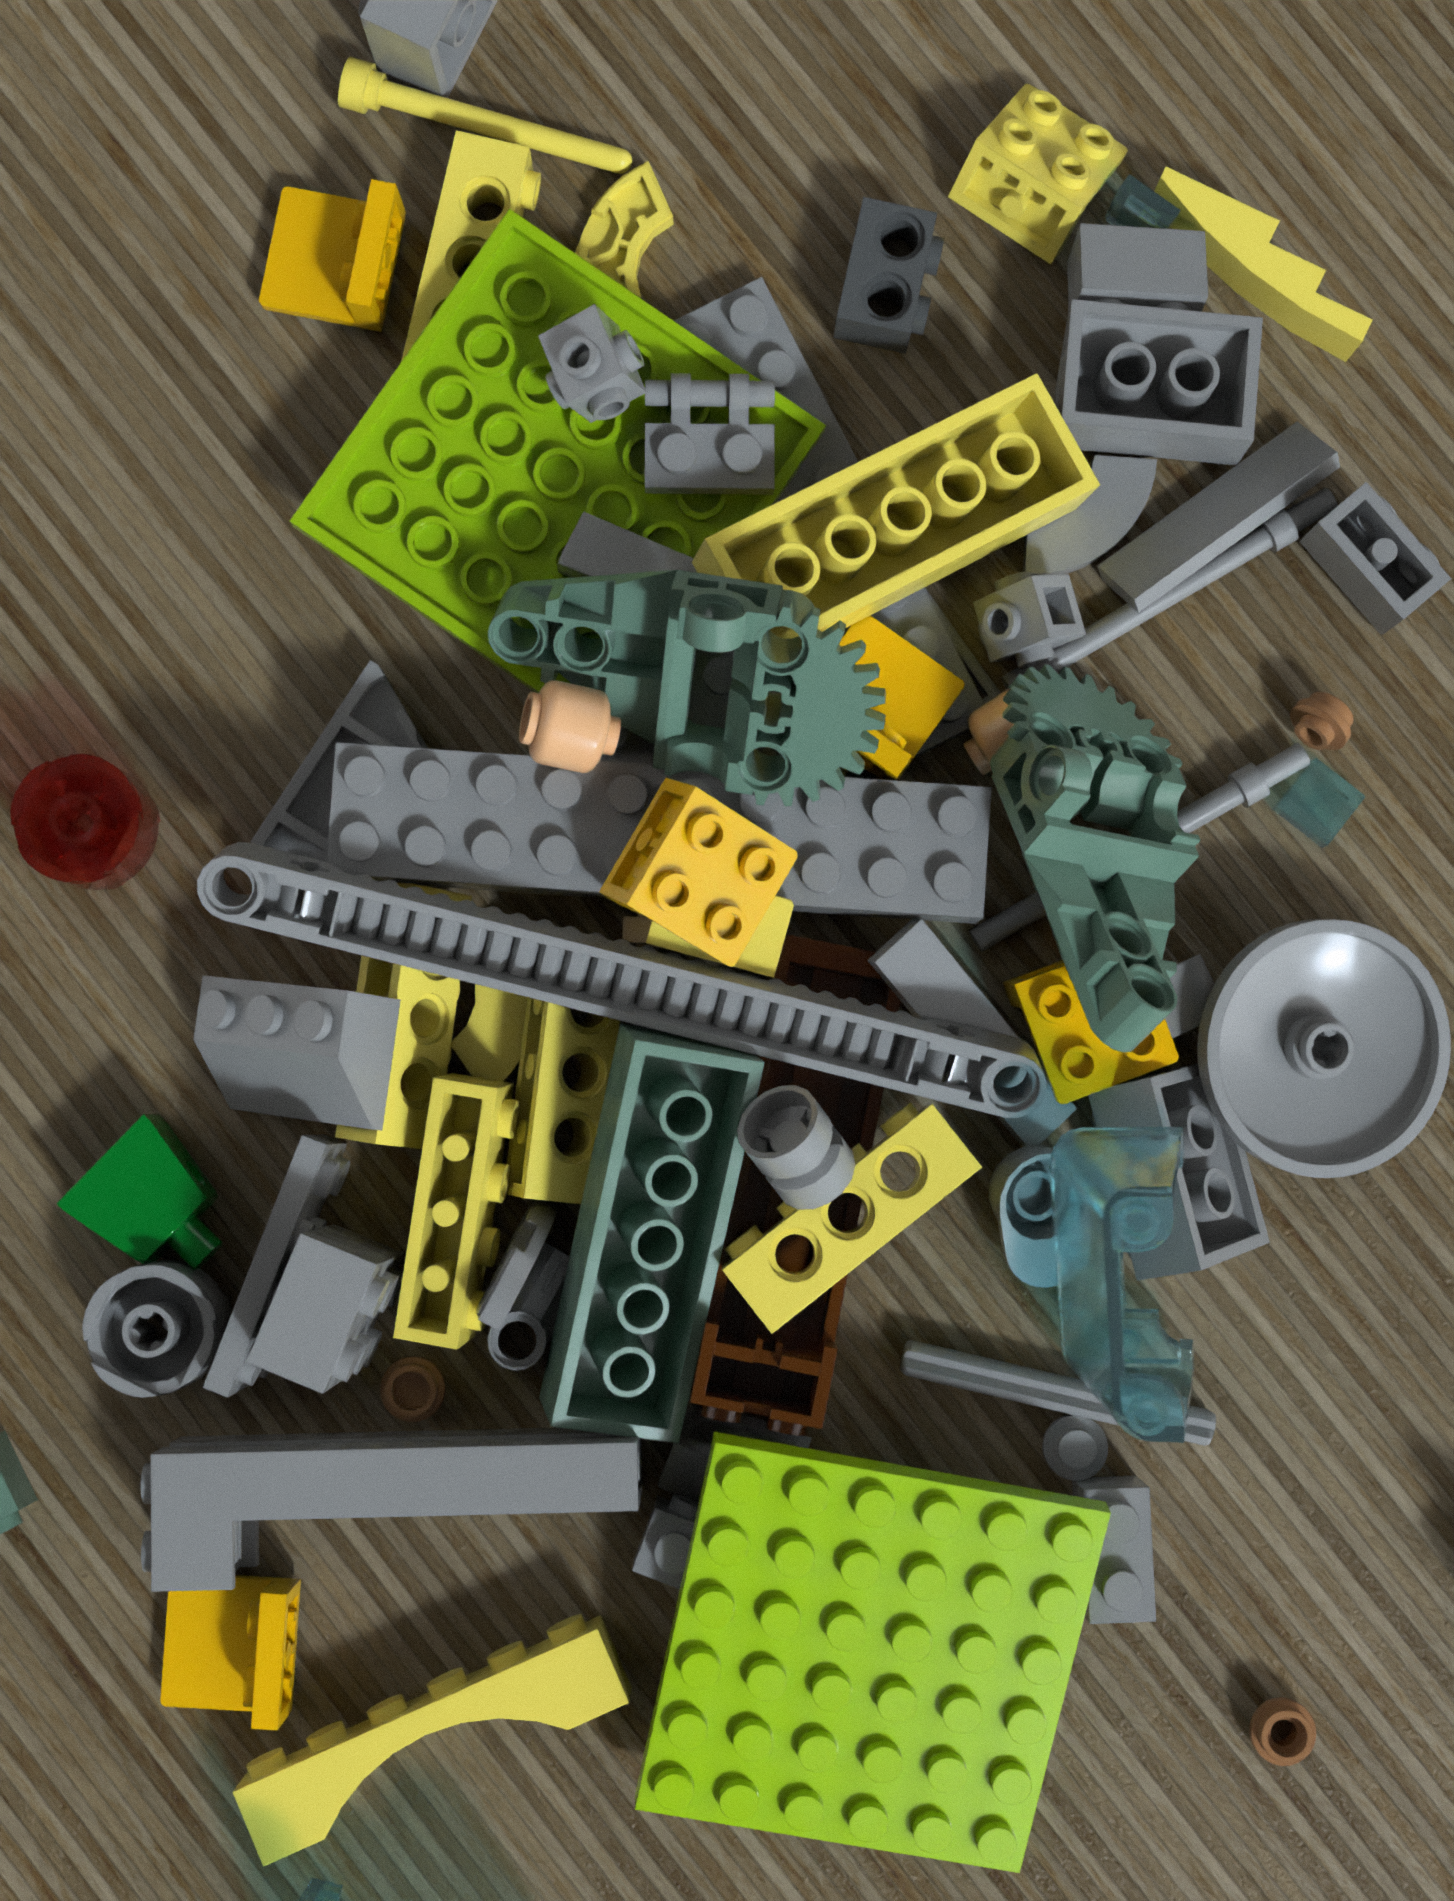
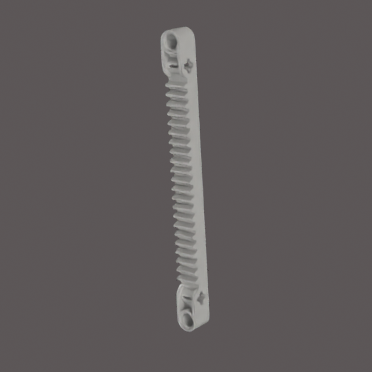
[197,842,1047,1118]

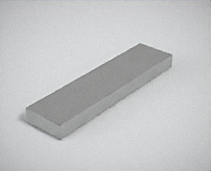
[1097,421,1340,613]
[867,917,1077,1147]

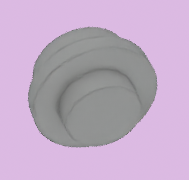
[1042,1414,1108,1481]

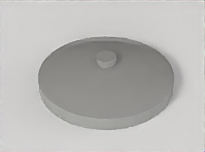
[1197,919,1451,1178]

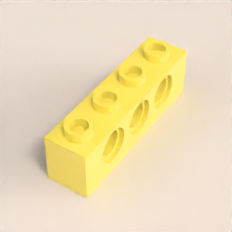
[401,130,541,362]
[335,883,472,1149]
[507,997,620,1204]
[722,1102,982,1334]

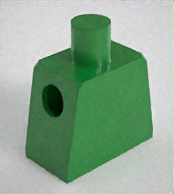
[56,1114,223,1270]

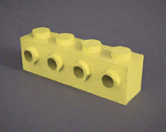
[393,1073,520,1350]

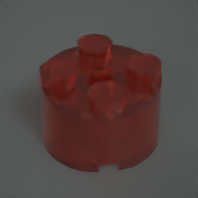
[10,754,160,890]

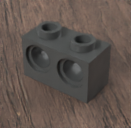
[834,197,945,354]

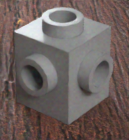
[538,304,647,423]
[973,572,1086,669]

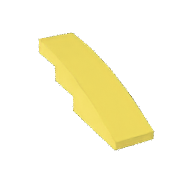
[1149,167,1373,362]

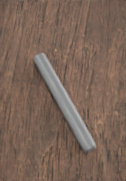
[900,1340,1216,1446]

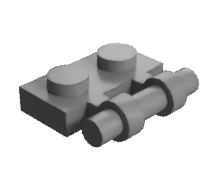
[645,373,775,495]

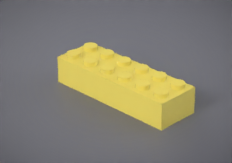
[692,373,1100,639]

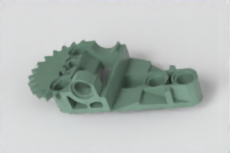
[488,570,886,806]
[990,665,1201,1052]

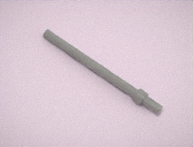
[1001,488,1338,690]
[969,743,1310,952]

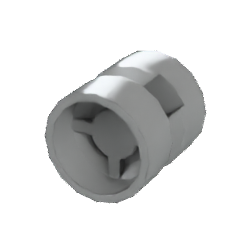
[737,1085,855,1210]

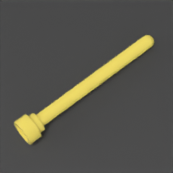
[338,56,632,174]

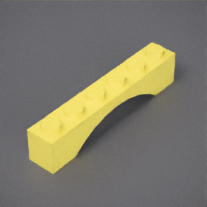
[233,1614,632,1867]

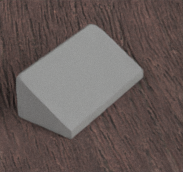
[557,512,697,578]

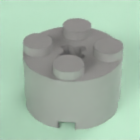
[82,1260,231,1398]

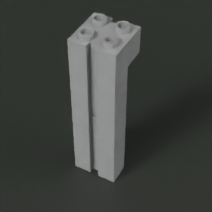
[141,1428,643,1592]

